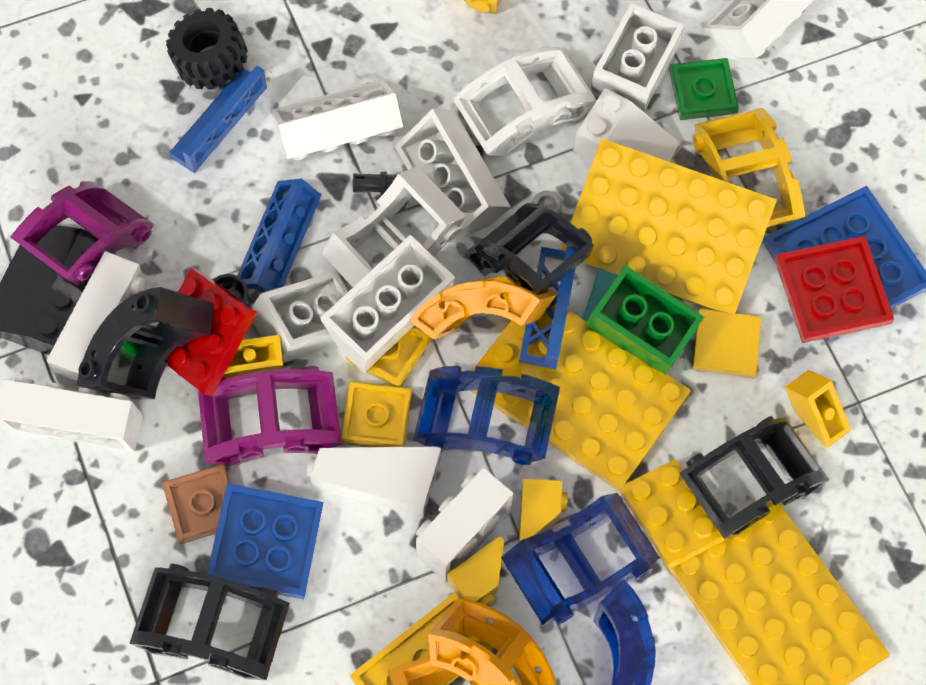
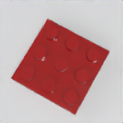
[774,236,894,343]
[166,268,257,396]

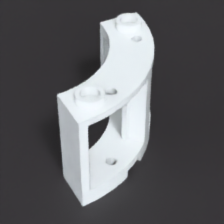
[453,46,597,156]
[322,167,466,287]

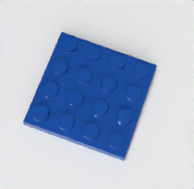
[762,186,926,341]

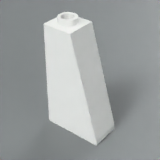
[307,446,441,518]

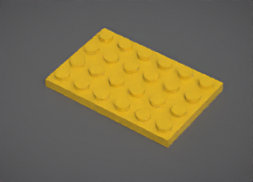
[561,138,777,314]
[463,304,691,491]
[669,504,890,685]

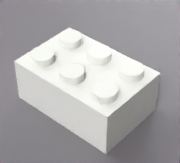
[591,3,684,112]
[416,467,513,582]

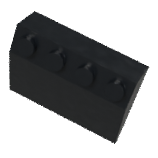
[0,225,116,355]

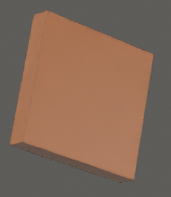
[162,464,230,545]

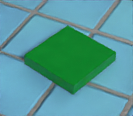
[669,58,739,120]

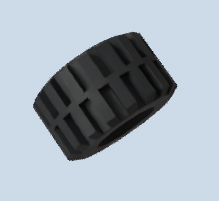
[166,8,248,90]

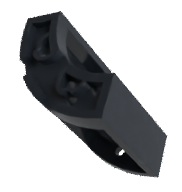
[465,203,594,295]
[77,287,214,399]
[679,416,829,539]
[129,563,290,681]

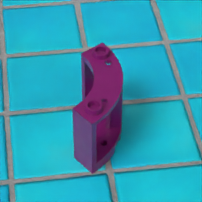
[10,181,155,286]
[198,366,342,466]

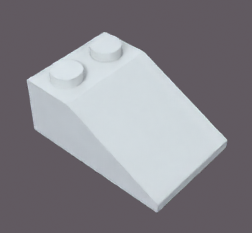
[573,88,680,162]
[251,271,349,363]

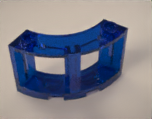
[413,366,560,466]
[501,493,660,625]
[593,579,656,685]

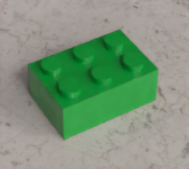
[585,265,704,375]

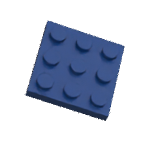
[207,483,324,600]

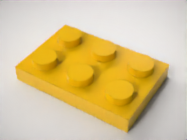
[619,459,726,570]

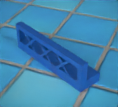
[169,66,267,173]
[237,178,322,293]
[519,246,576,369]

